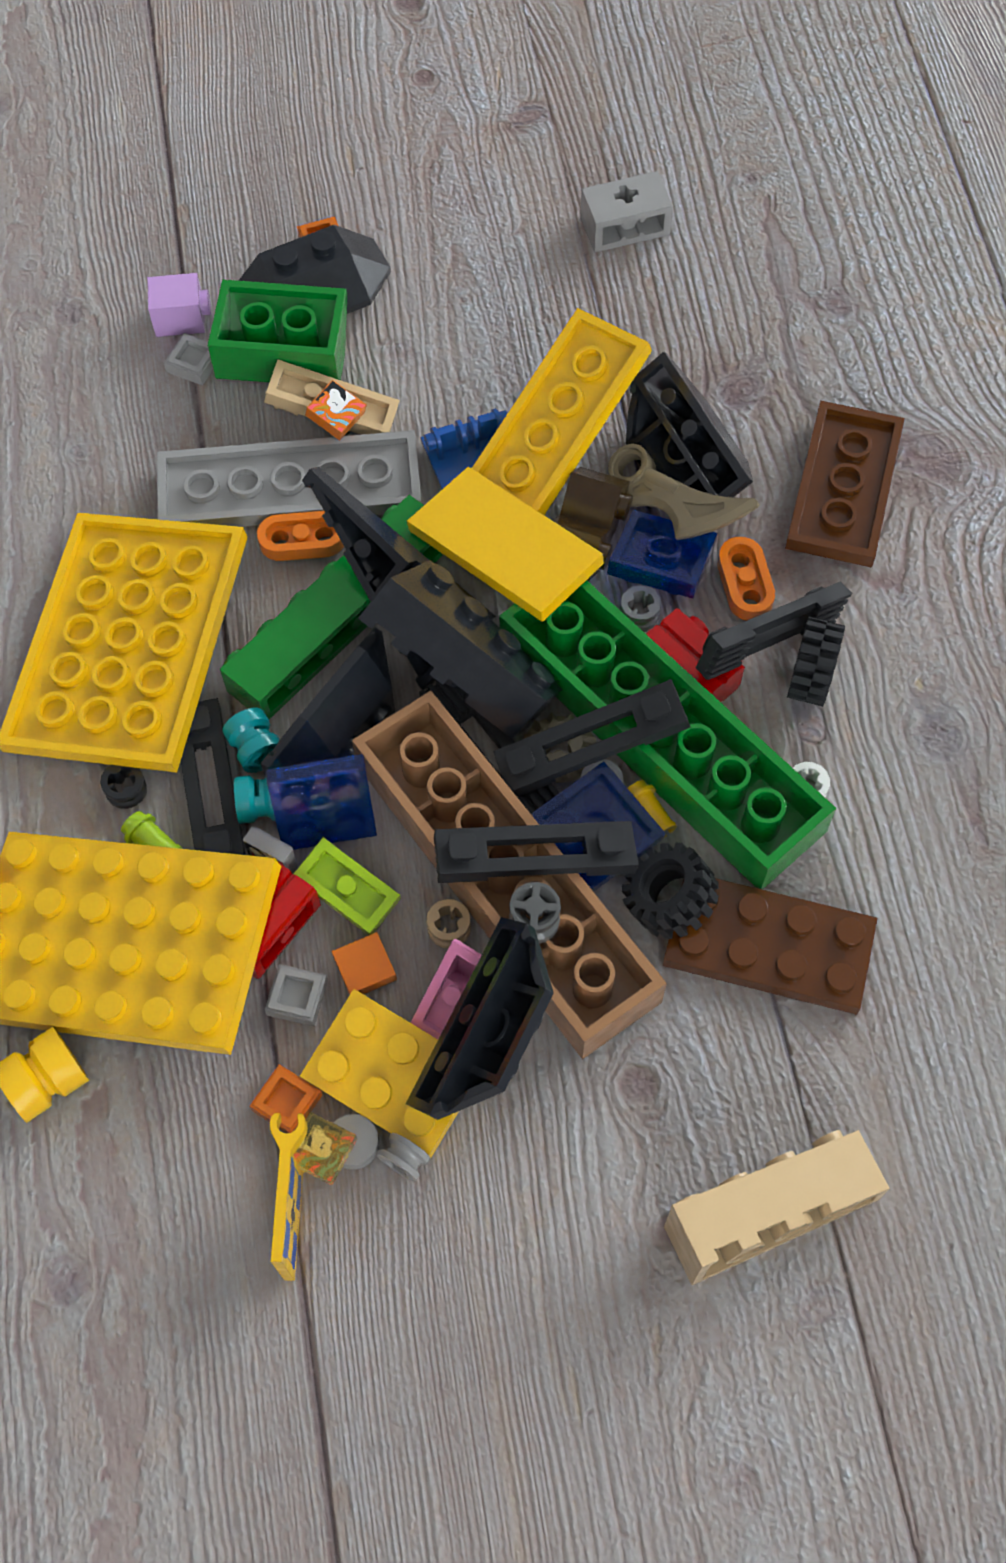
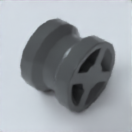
[509,882,561,944]

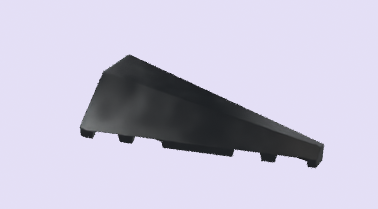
[302,467,496,689]

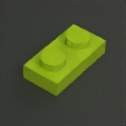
[294,837,401,935]

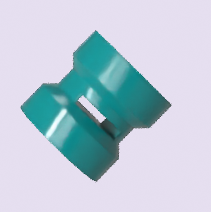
[222,708,280,773]
[234,772,288,824]

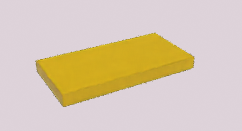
[407,466,604,622]

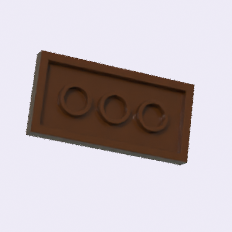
[785,400,905,568]
[662,878,878,1015]

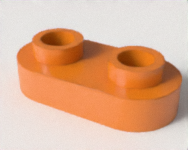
[257,511,344,561]
[717,537,775,621]

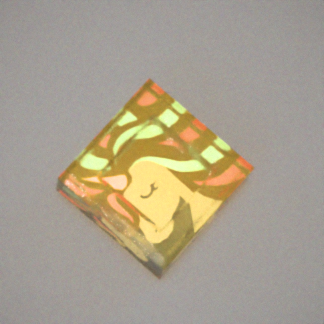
[294,1111,358,1185]

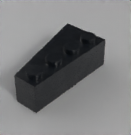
[358,560,563,739]

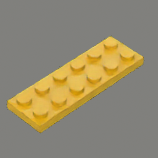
[472,308,652,515]

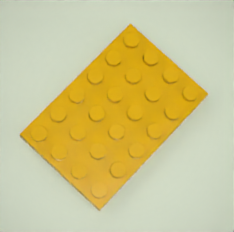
[0,513,248,773]
[0,832,281,1055]

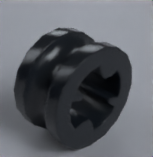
[100,765,147,809]

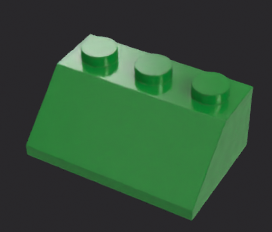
[207,279,347,383]

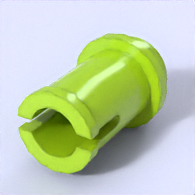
[121,811,182,849]

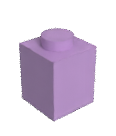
[147,273,211,337]

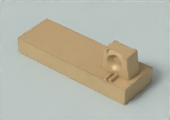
[264,360,400,435]

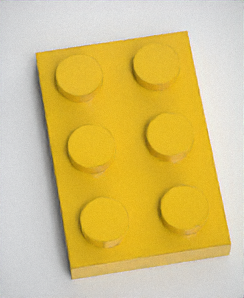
[300,989,459,1158]

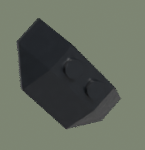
[238,225,391,314]
[626,352,753,497]
[261,627,395,786]
[406,917,554,1120]

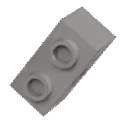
[580,171,673,253]

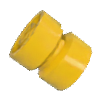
[0,1026,89,1123]

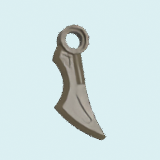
[608,444,760,540]

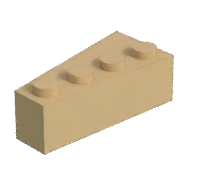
[664,1130,890,1285]

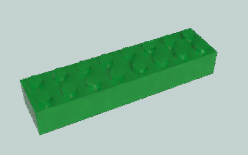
[499,580,836,889]

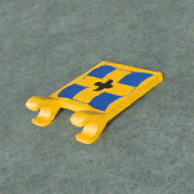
[270,1113,315,1281]

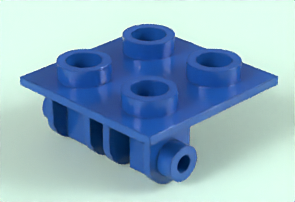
[420,408,508,489]

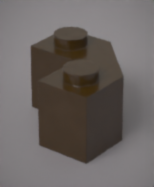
[552,467,633,580]

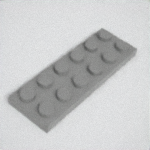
[157,430,421,527]

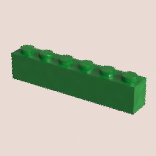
[220,494,444,719]

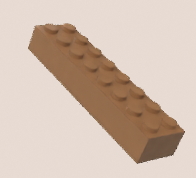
[352,691,667,1060]

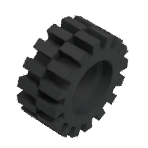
[787,617,845,707]
[622,842,719,939]

